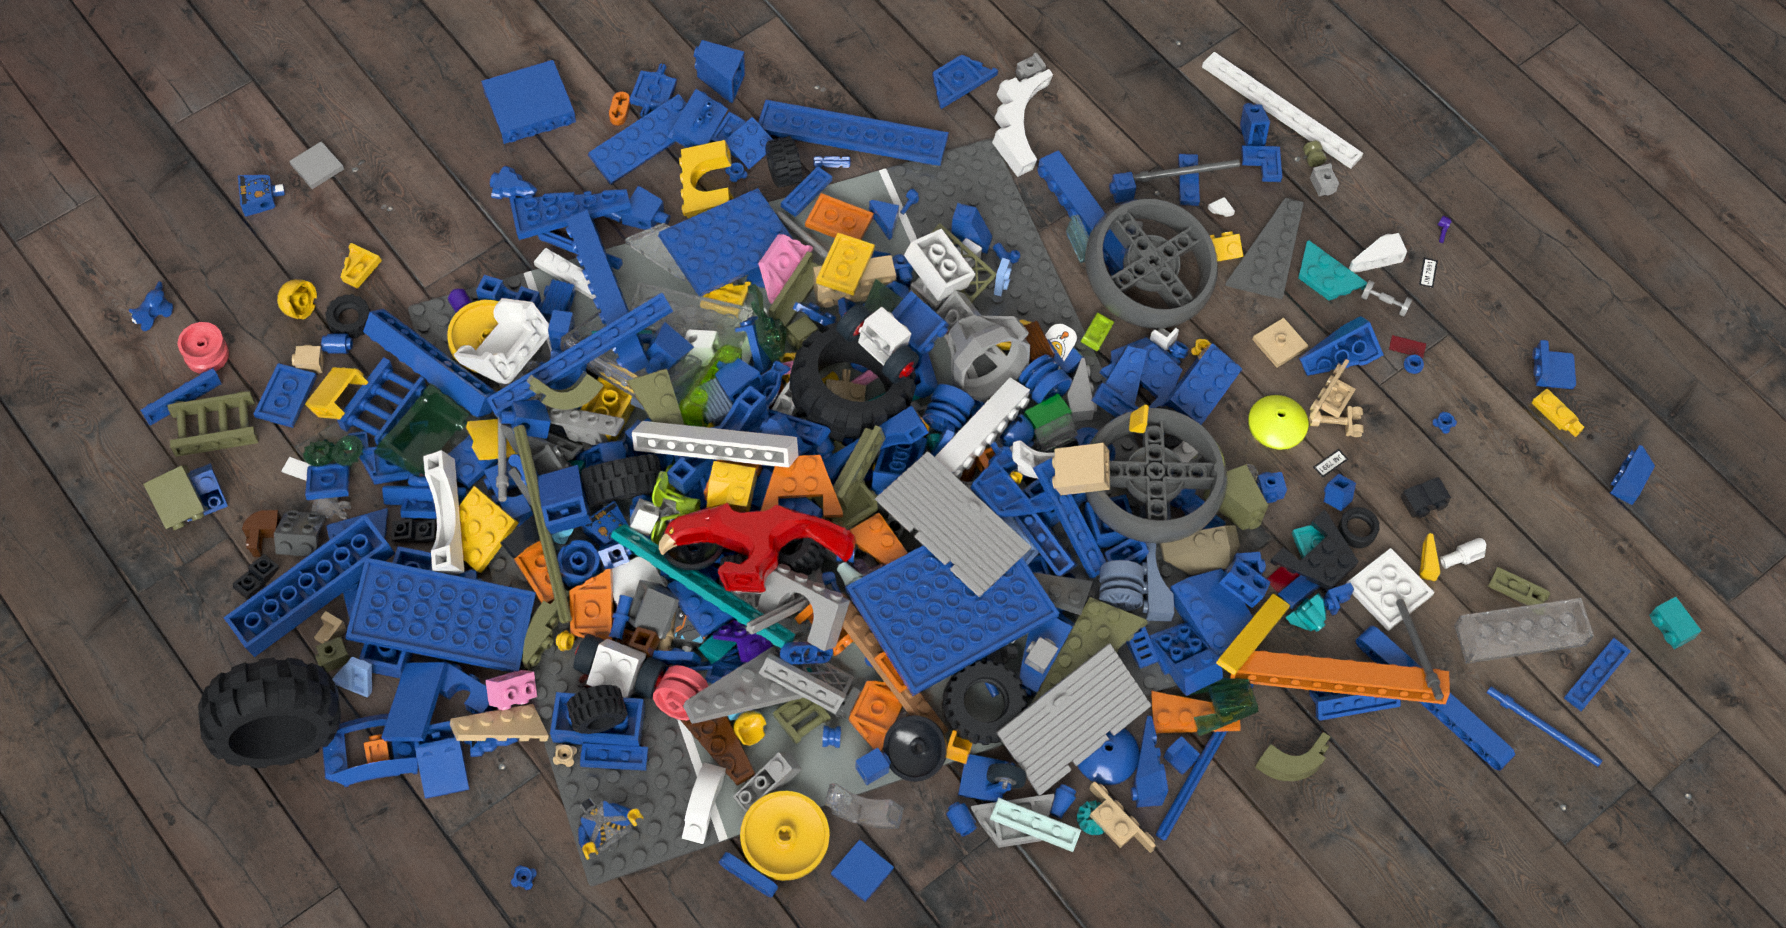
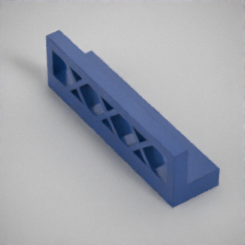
[1309,690,1401,721]

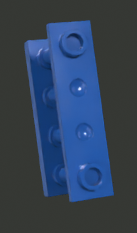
[337,357,427,446]

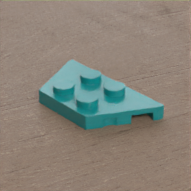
[1298,240,1368,301]

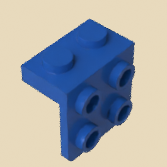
[1532,340,1576,389]

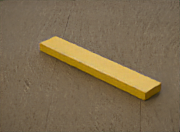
[1216,594,1290,675]

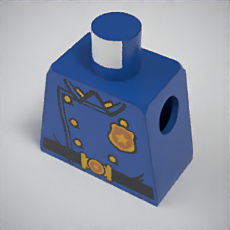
[238,175,286,216]
[582,501,629,551]

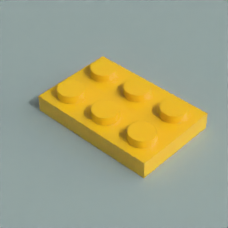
[816,233,875,296]

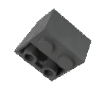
[628,580,679,639]

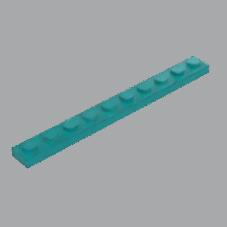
[611,524,795,648]

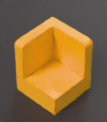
[946,730,973,764]

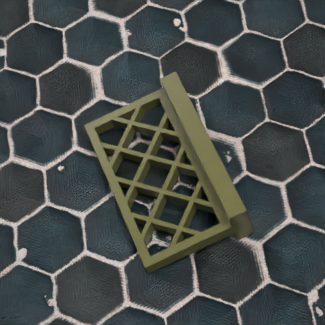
[931,223,997,303]

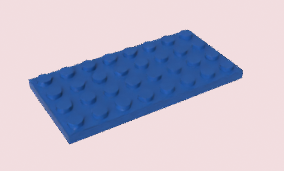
[346,558,536,672]

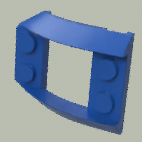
[322,714,418,787]

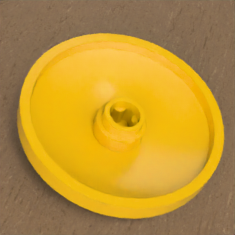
[447,300,499,374]
[740,791,830,881]

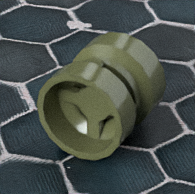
[1303,141,1326,167]

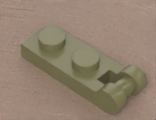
[1488,567,1550,612]

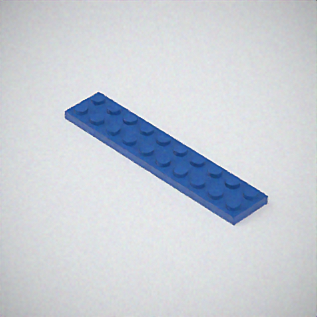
[758,100,949,166]

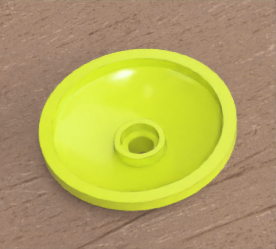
[1248,395,1309,450]

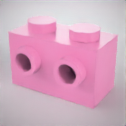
[486,670,537,710]

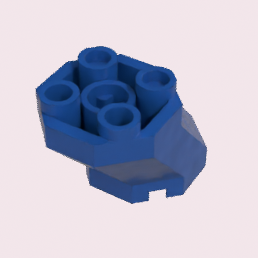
[760,413,815,456]

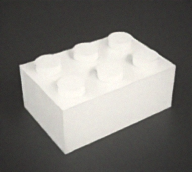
[904,229,975,301]

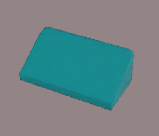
[698,624,736,664]

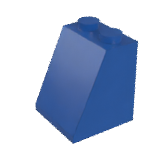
[694,40,745,103]

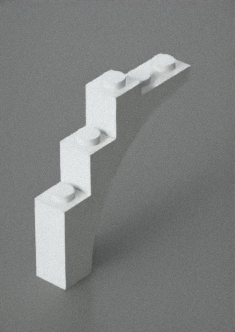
[992,69,1053,177]

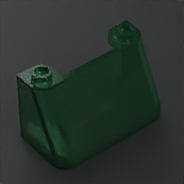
[374,384,469,476]

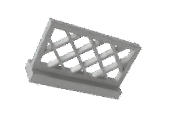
[759,645,854,714]

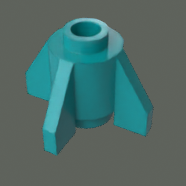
[1286,593,1326,632]

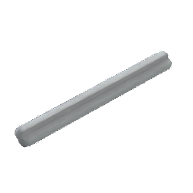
[745,595,810,634]

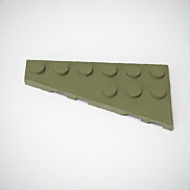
[1032,597,1148,703]

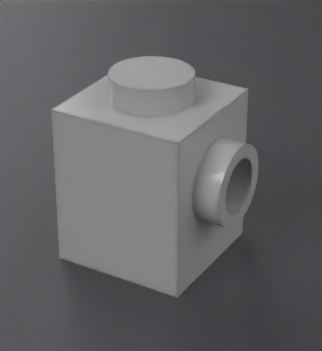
[1025,637,1058,674]

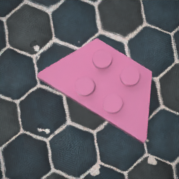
[758,234,813,304]

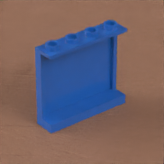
[481,60,576,144]

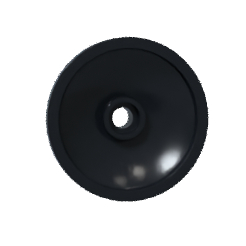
[661,529,725,570]
[883,715,947,782]

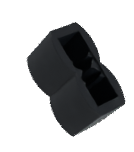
[1400,477,1451,518]

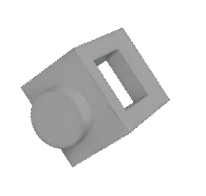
[1016,53,1046,80]
[1310,163,1339,196]

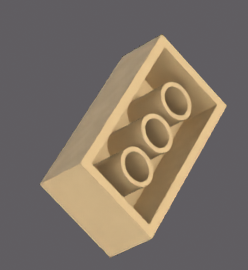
[813,255,896,308]

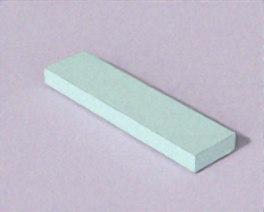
[990,797,1081,852]

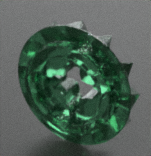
[333,435,365,467]
[303,439,337,466]

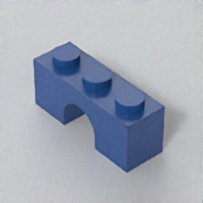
[476,275,541,309]
[483,461,533,527]
[439,661,495,715]

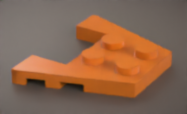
[761,455,843,518]

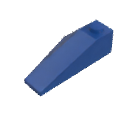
[1299,316,1384,376]
[1131,716,1168,808]

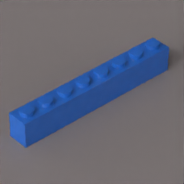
[1037,150,1139,282]
[363,309,496,418]

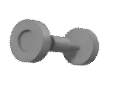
[1361,280,1413,317]

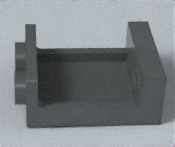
[509,443,572,506]

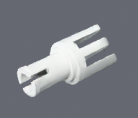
[1440,538,1486,569]

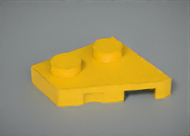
[340,243,382,289]
[701,282,751,317]

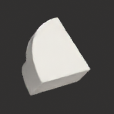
[1208,197,1235,217]

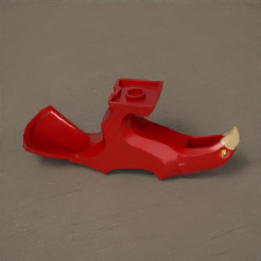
[659,503,856,592]

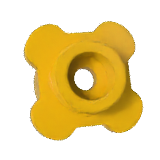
[1191,339,1211,356]

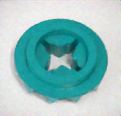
[1077,800,1104,835]

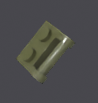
[773,698,831,744]

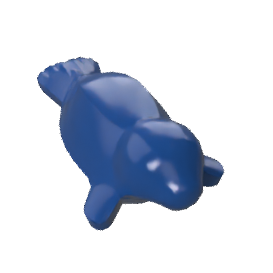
[757,361,791,415]

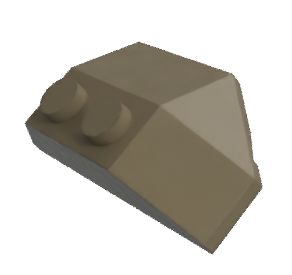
[1160,525,1240,576]

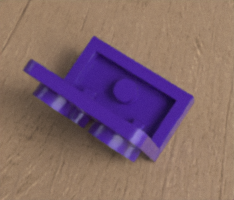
[713,618,774,662]

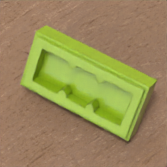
[1080,312,1114,352]

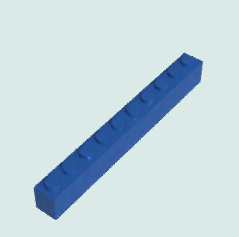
[566,209,650,375]

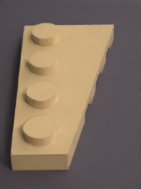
[450,704,549,741]

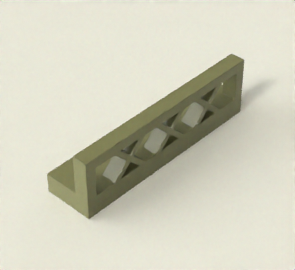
[769,251,821,330]
[833,425,886,509]

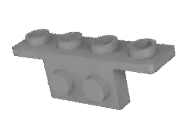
[548,408,625,445]

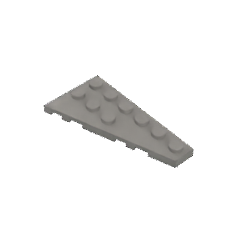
[683,647,804,724]

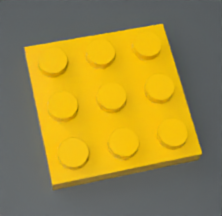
[459,486,519,573]

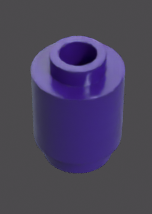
[448,289,472,313]

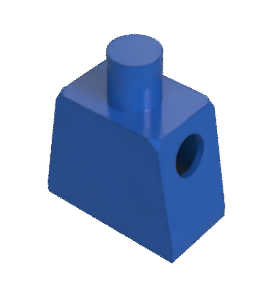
[1240,103,1270,146]
[621,186,670,231]
[646,322,694,371]
[715,358,765,404]
[499,400,551,438]

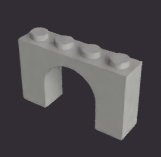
[757,564,850,651]

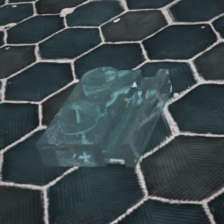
[1066,215,1089,263]

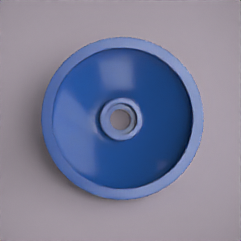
[1077,728,1139,785]

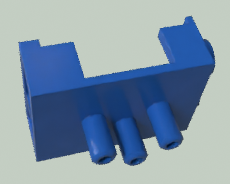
[668,89,728,148]

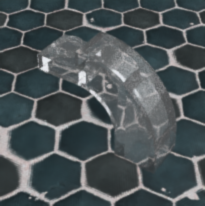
[824,783,904,829]

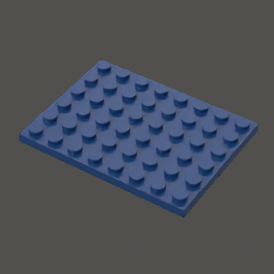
[845,545,1060,696]

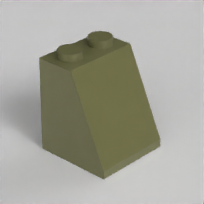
[1203,465,1268,530]

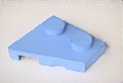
[994,258,1012,297]
[332,657,372,698]

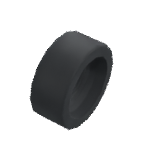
[1338,507,1380,548]

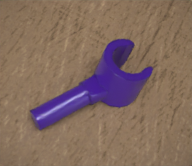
[1438,216,1451,243]

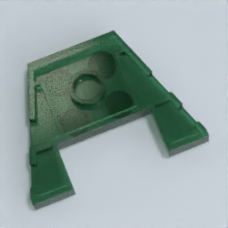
[748,284,787,363]
[1185,678,1259,736]

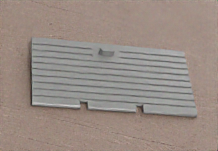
[875,451,1032,597]
[996,643,1151,796]

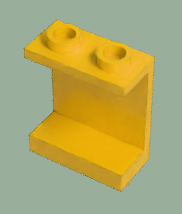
[305,367,368,419]

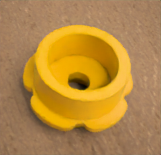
[556,630,574,651]

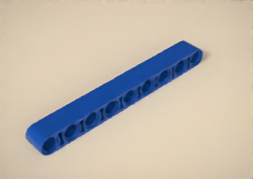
[1355,626,1515,771]

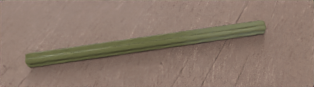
[513,425,572,624]

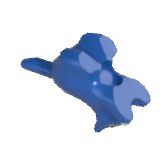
[129,281,173,331]

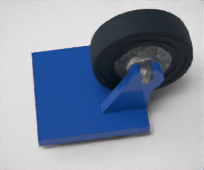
[958,754,1027,803]

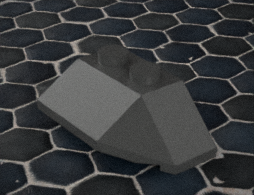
[500,424,583,461]

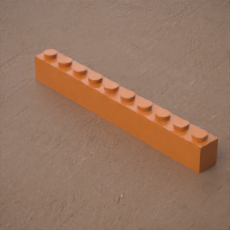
[1230,651,1450,704]

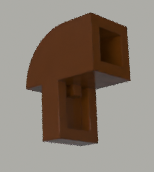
[242,510,282,557]
[617,627,660,662]

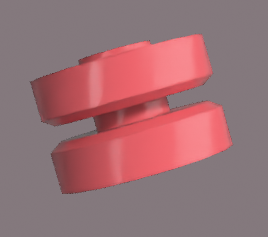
[177,322,229,374]
[653,665,708,720]

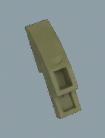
[523,590,570,671]

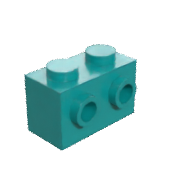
[1649,597,1702,650]

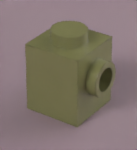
[786,315,818,350]
[315,636,350,672]

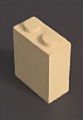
[1052,443,1110,495]

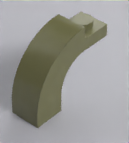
[527,371,604,410]
[1255,732,1330,781]

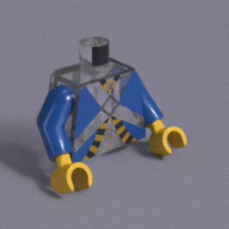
[578,798,644,860]

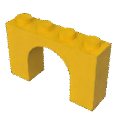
[679,140,734,219]

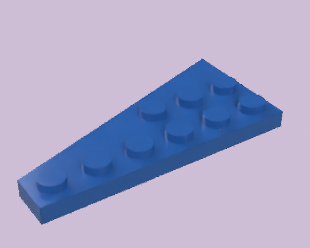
[509,189,632,240]

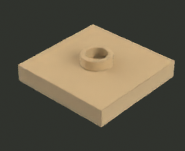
[1252,318,1308,368]

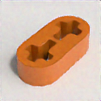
[609,92,630,126]

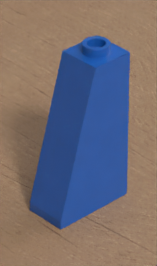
[1019,618,1073,697]

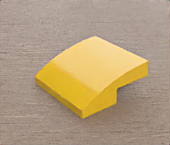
[466,419,518,460]

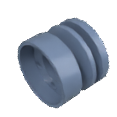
[1099,560,1144,611]

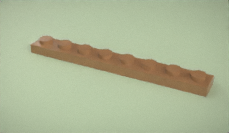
[842,593,949,734]

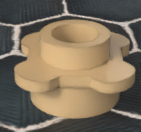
[553,744,577,767]

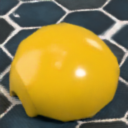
[734,710,767,746]

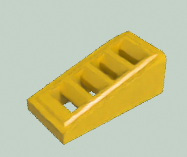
[1419,533,1440,581]

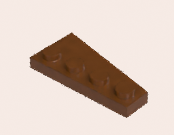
[680,716,756,786]

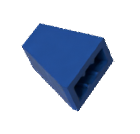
[950,203,992,254]

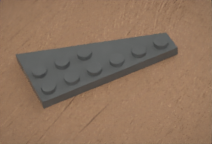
[1225,198,1304,299]

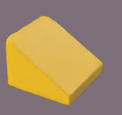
[1129,405,1149,433]

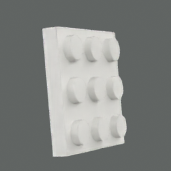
[1346,548,1435,631]

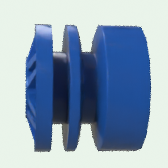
[1018,355,1072,404]
[922,384,975,436]

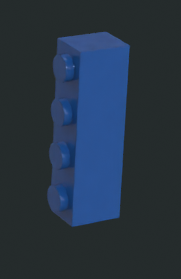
[1012,513,1078,577]

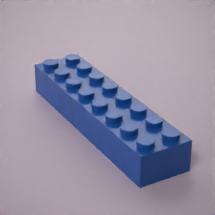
[224,514,395,657]

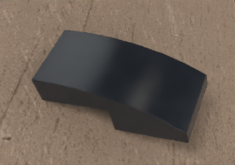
[391,519,437,543]
[232,554,279,600]

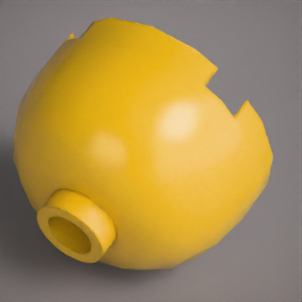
[277,279,317,319]

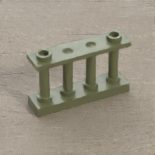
[167,391,258,457]

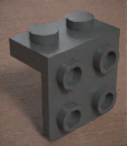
[274,510,326,556]

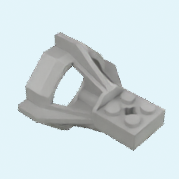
[936,290,1030,402]

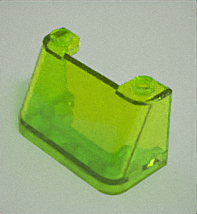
[677,345,742,427]

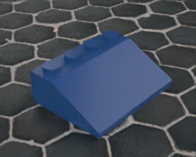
[1170,568,1266,658]

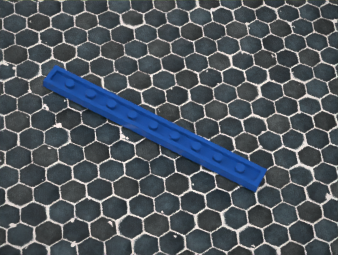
[486,293,673,417]

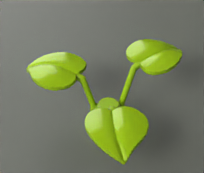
[651,464,701,545]

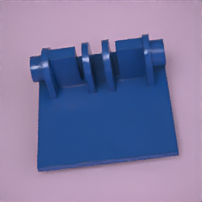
[725,117,773,169]

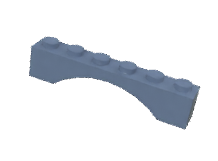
[1139,502,1174,621]

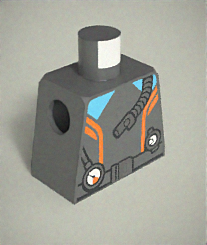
[674,606,714,652]

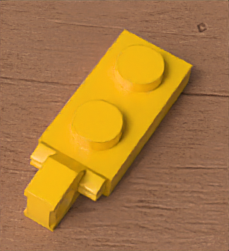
[1532,389,1584,437]

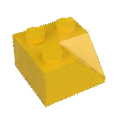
[706,461,757,513]

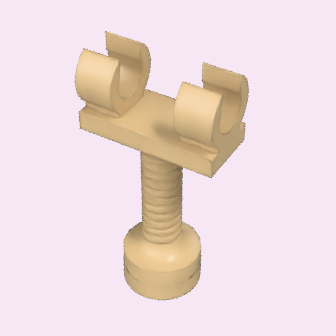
[1309,406,1364,437]

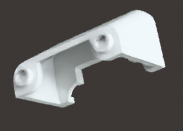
[454,298,549,384]

